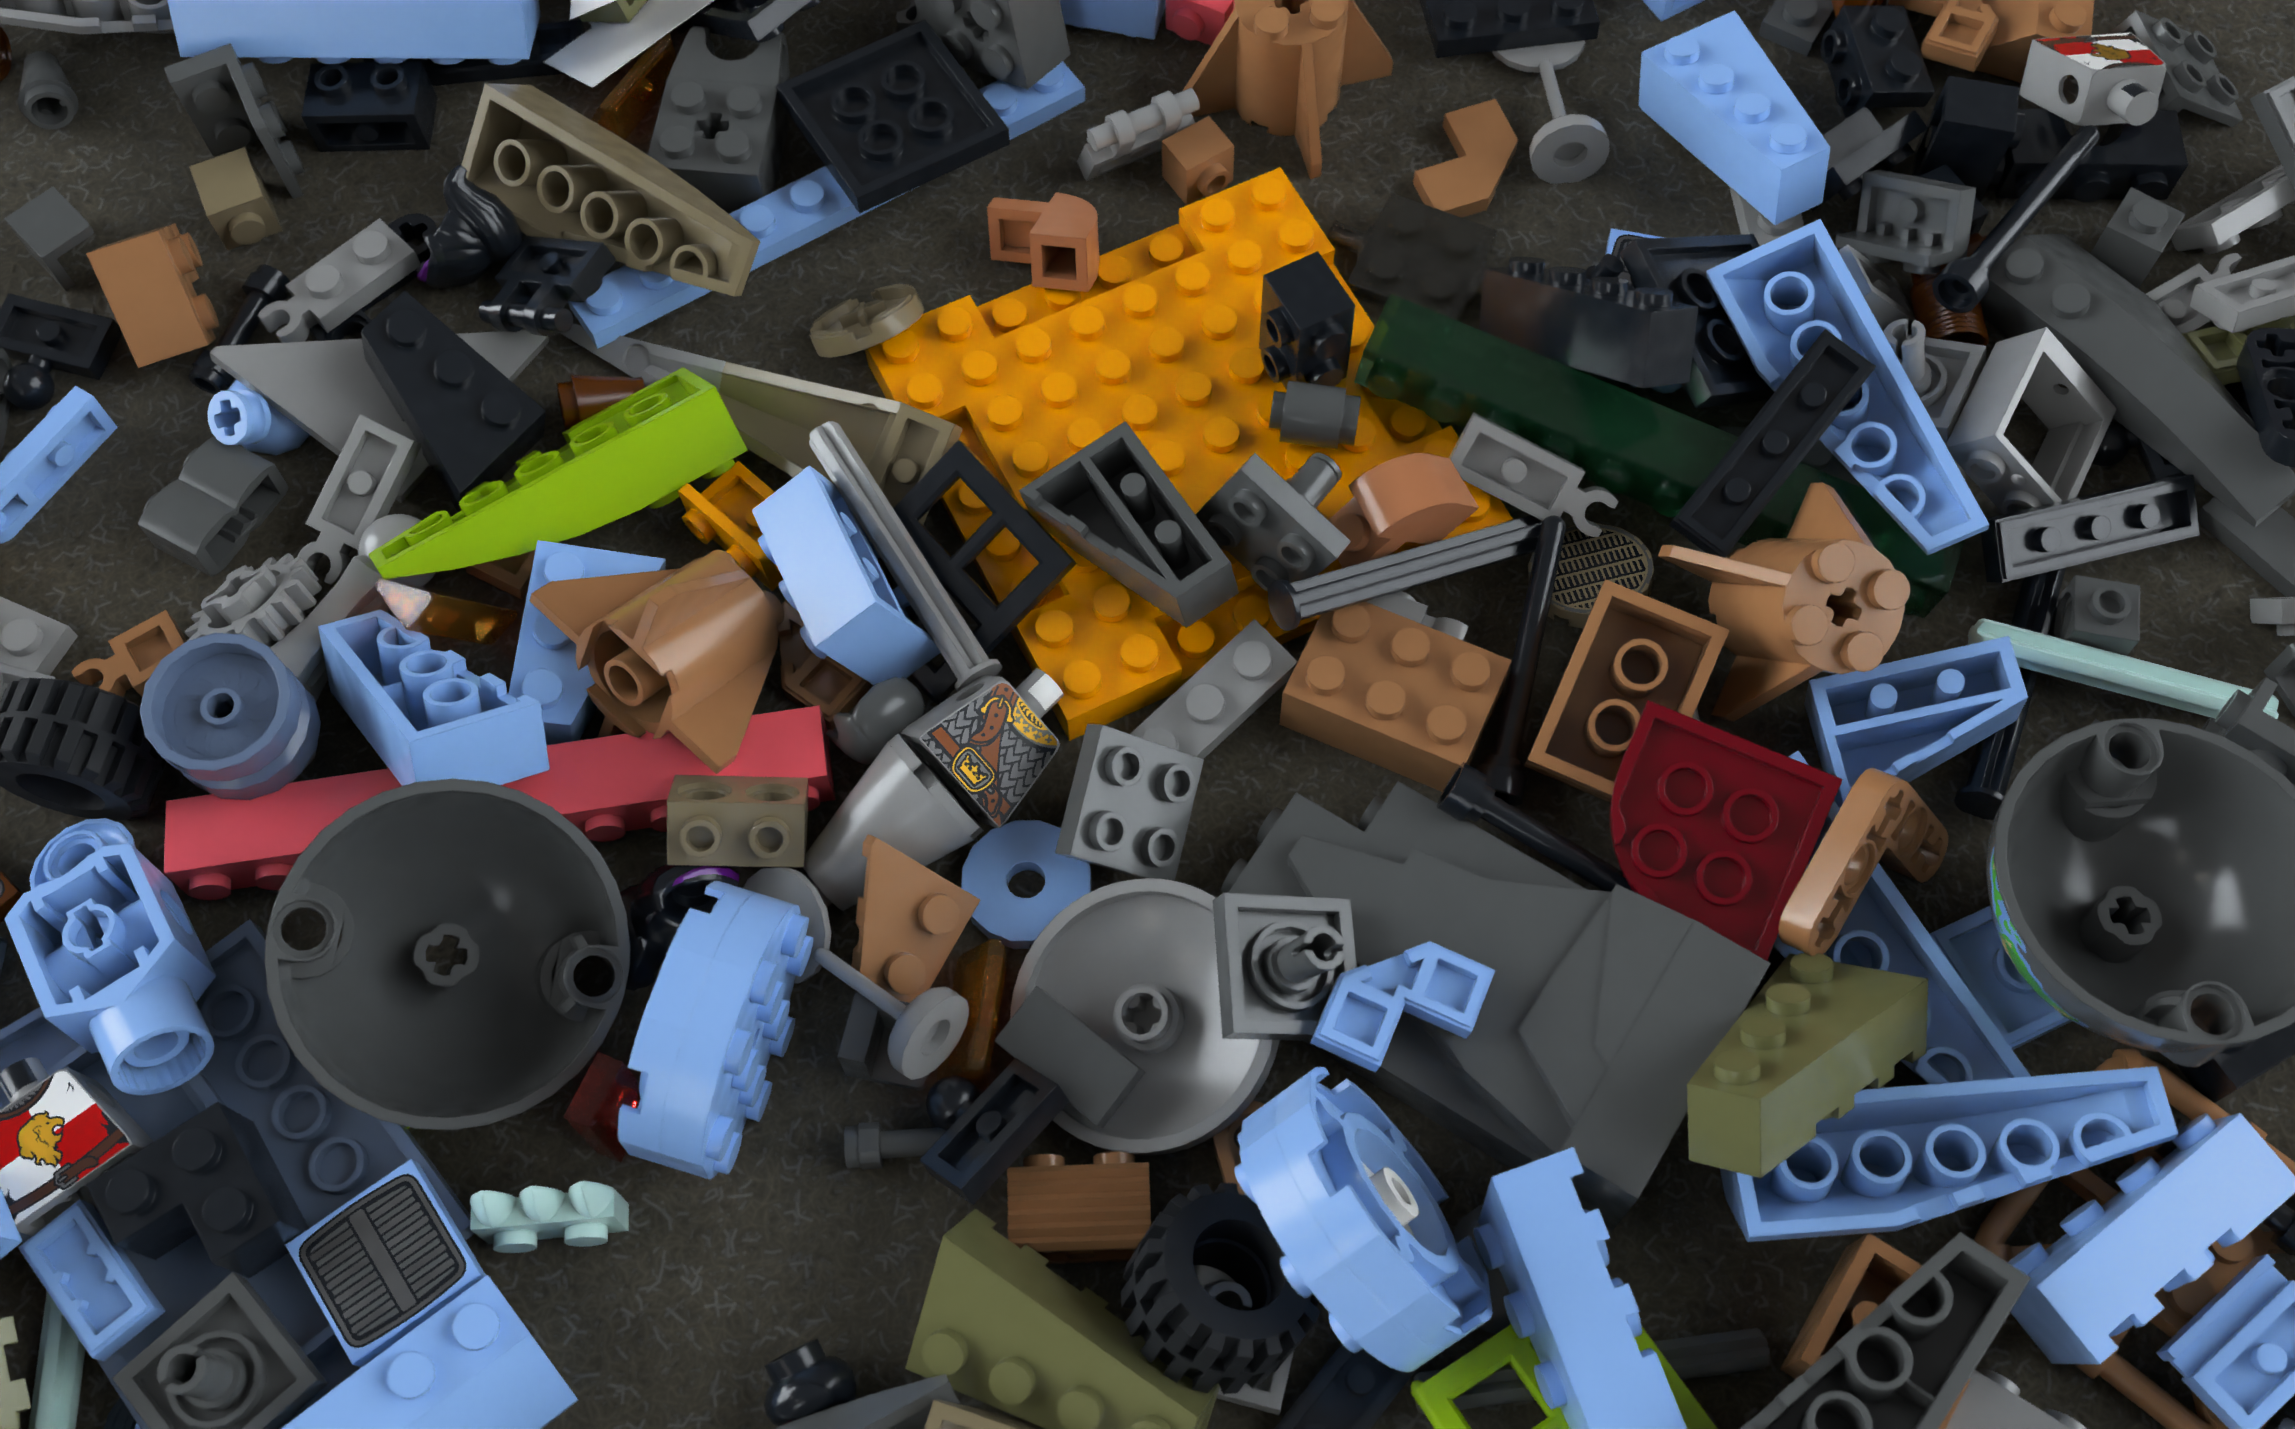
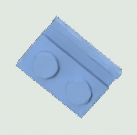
[2156,1254,2295,1429]

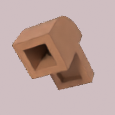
[987,192,1100,292]
[1329,453,1479,568]

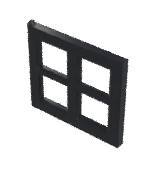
[877,440,1077,705]

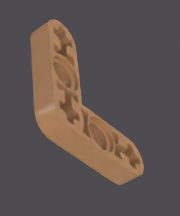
[1779,767,1948,956]

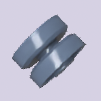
[140,633,321,800]

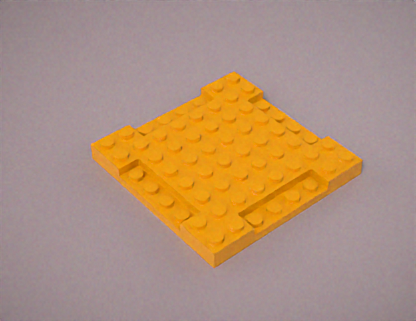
[865,167,1513,741]

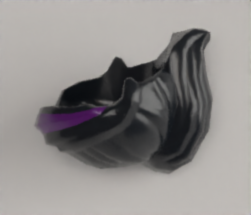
[415,165,523,290]
[620,864,739,991]

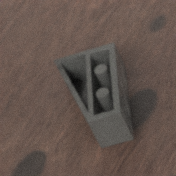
[1019,421,1239,628]

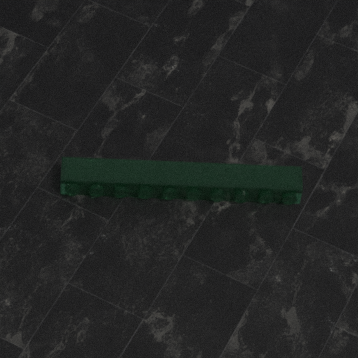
[1354,294,1965,618]

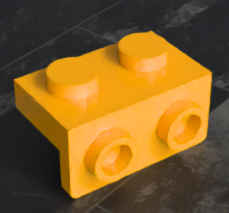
[678,461,783,591]

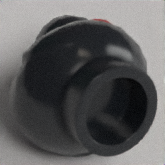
[764,1338,857,1427]

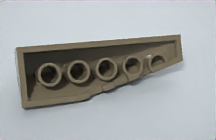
[461,83,760,297]

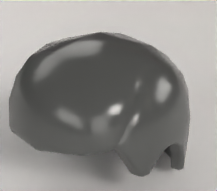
[826,677,925,766]

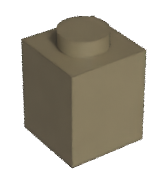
[189,147,283,250]

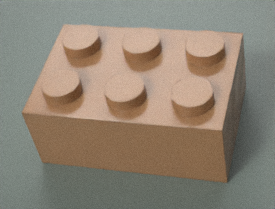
[1524,579,1729,803]
[1279,602,1512,792]

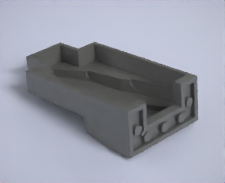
[1221,781,1770,1231]

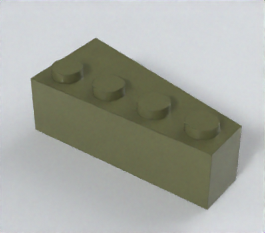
[1687,953,1928,1178]
[905,1208,1220,1429]

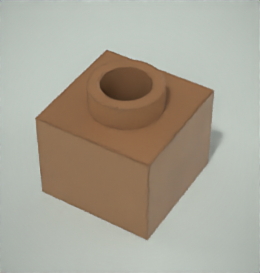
[1162,116,1234,206]

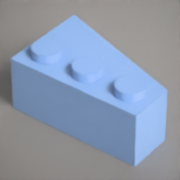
[752,465,941,685]
[508,540,666,745]
[1804,636,2028,808]

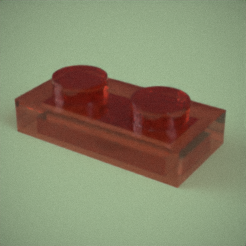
[563,1052,640,1163]

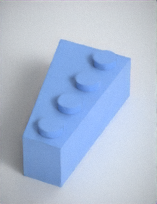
[2008,1113,2295,1364]

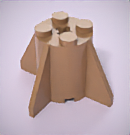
[1183,0,1393,179]
[1658,483,1910,722]
[529,549,784,774]

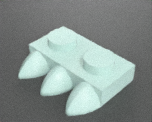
[470,1181,629,1253]

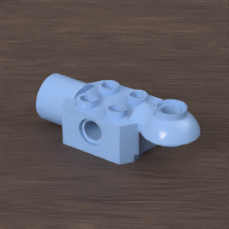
[4,818,216,1095]

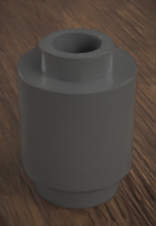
[1269,380,1361,450]

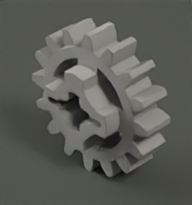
[185,554,322,648]

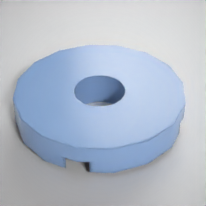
[961,820,1091,949]

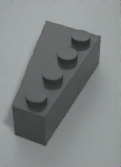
[1741,1232,2031,1429]

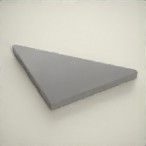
[209,330,549,503]

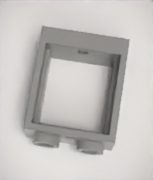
[1946,327,2117,515]

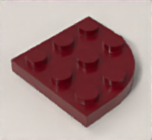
[1610,700,1843,961]

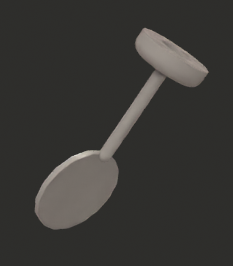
[1492,40,1610,184]
[743,867,969,1080]

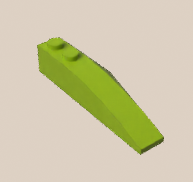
[368,367,748,579]

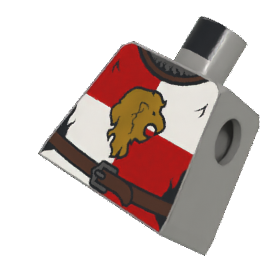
[2019,32,2166,126]
[0,1057,154,1236]

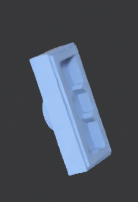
[18,1199,166,1361]

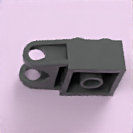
[896,0,1071,90]
[648,26,789,214]

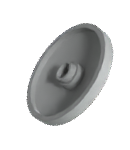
[1010,878,1280,1156]

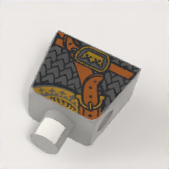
[899,668,1064,828]

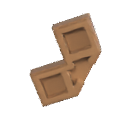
[1888,0,1999,72]
[1413,99,1518,226]
[777,600,873,730]

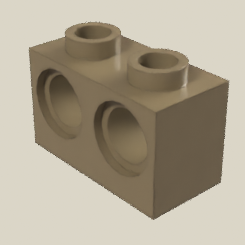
[667,775,808,868]

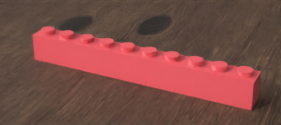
[164,705,835,900]

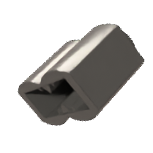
[138,436,289,577]

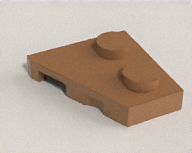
[852,834,980,1003]

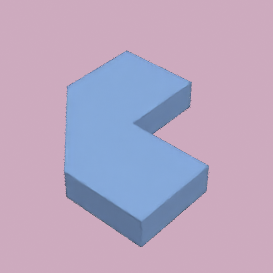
[1310,941,1495,1073]

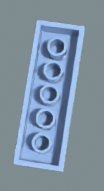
[167,0,541,65]

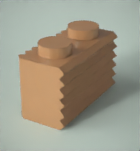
[1007,1151,1151,1264]

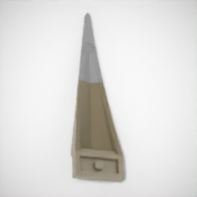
[559,324,963,525]

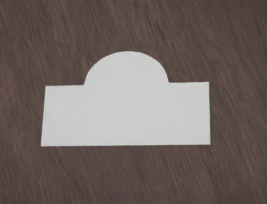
[544,0,714,88]

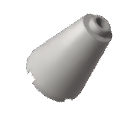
[803,733,984,911]

